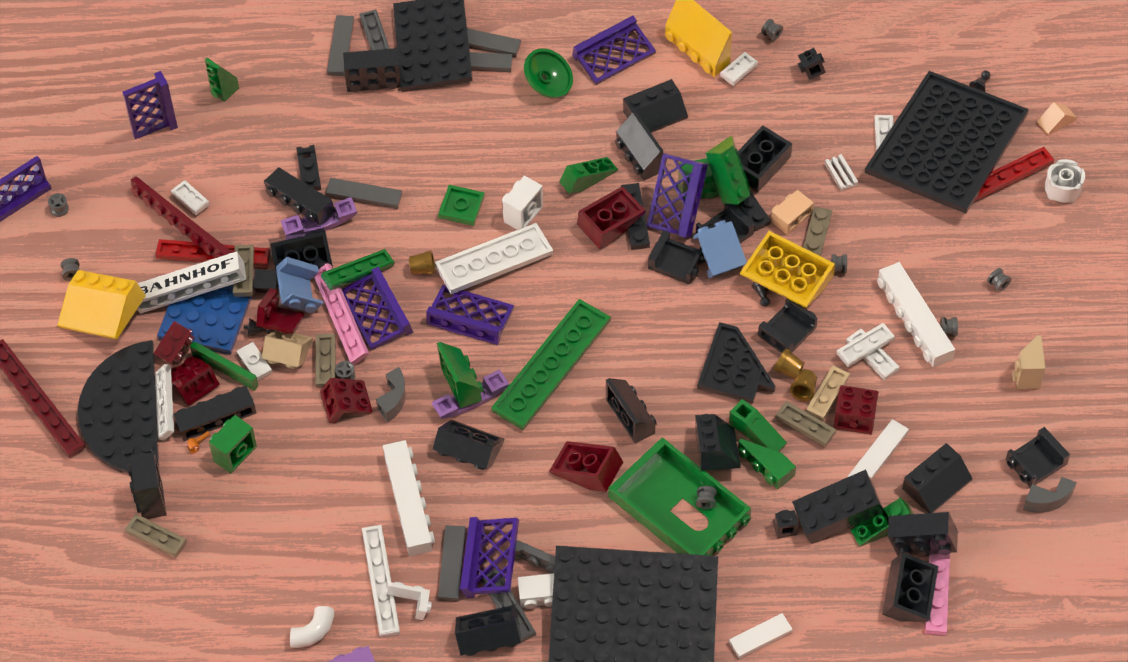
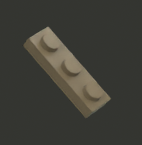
[803,206,832,256]
[233,245,254,297]
[316,334,336,388]
[775,401,836,447]
[125,514,187,558]

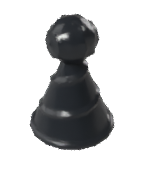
[969,70,991,92]
[752,282,770,307]
[243,318,274,337]

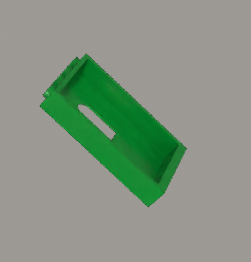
[608,437,751,556]

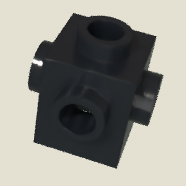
[797,48,826,80]

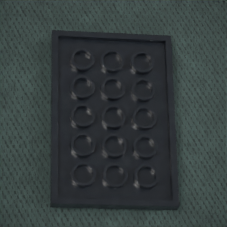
[393,0,473,92]

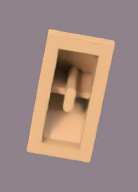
[1036,102,1077,136]

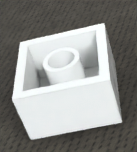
[502,176,543,230]

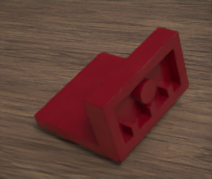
[256,289,304,334]
[154,321,195,366]
[171,356,220,406]
[320,378,373,423]
[833,385,879,435]

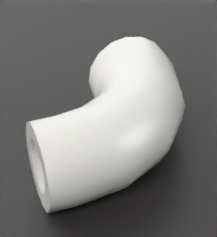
[290,606,335,648]

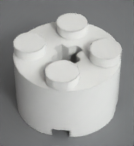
[1045,159,1085,203]

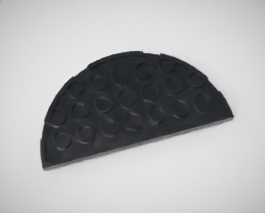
[78,340,159,473]

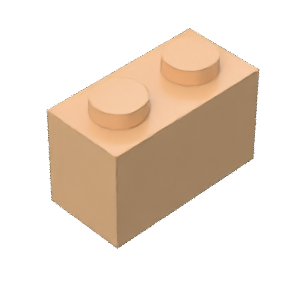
[771,190,814,235]

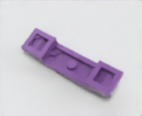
[281,197,357,236]
[432,369,509,419]

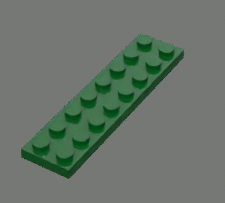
[491,299,611,430]

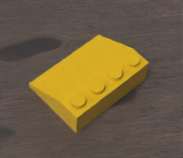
[665,0,732,78]
[740,231,835,308]
[57,270,146,340]

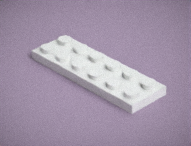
[435,223,553,294]

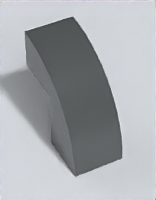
[376,367,406,423]
[1023,477,1077,513]

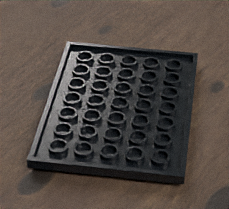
[865,71,1029,214]
[548,546,718,662]

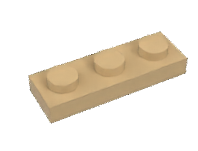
[806,366,850,421]

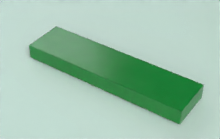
[321,249,395,290]
[190,342,258,391]

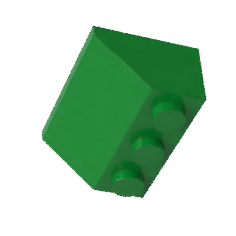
[705,136,750,204]
[436,342,483,408]

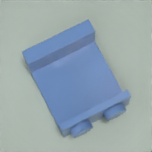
[693,220,747,278]
[276,257,323,313]

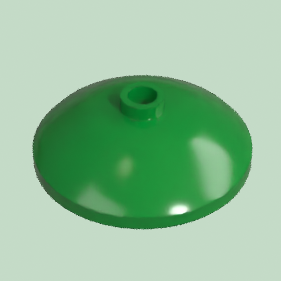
[524,48,573,98]

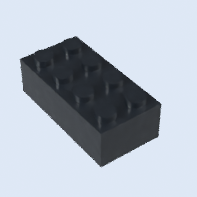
[792,469,885,544]

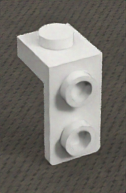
[386,582,432,620]

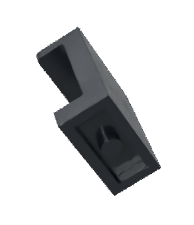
[695,203,755,243]
[648,230,705,284]
[758,299,818,353]
[1006,426,1070,488]

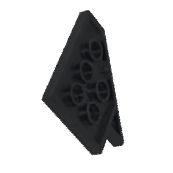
[697,322,776,404]

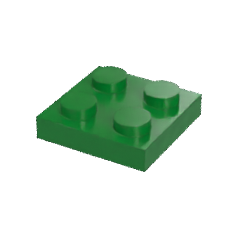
[438,185,485,226]

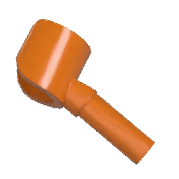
[187,431,210,454]

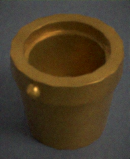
[409,250,435,275]
[774,348,805,379]
[790,369,817,401]

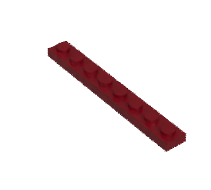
[130,176,233,258]
[0,339,86,458]

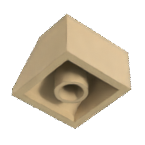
[262,330,313,369]
[1012,335,1045,389]

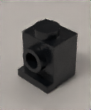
[773,510,798,539]

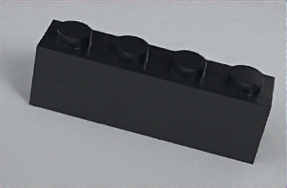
[264,167,335,226]
[173,386,256,442]

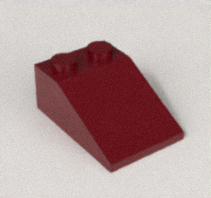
[577,186,646,249]
[549,441,623,492]

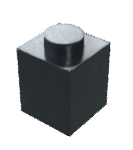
[253,269,279,293]

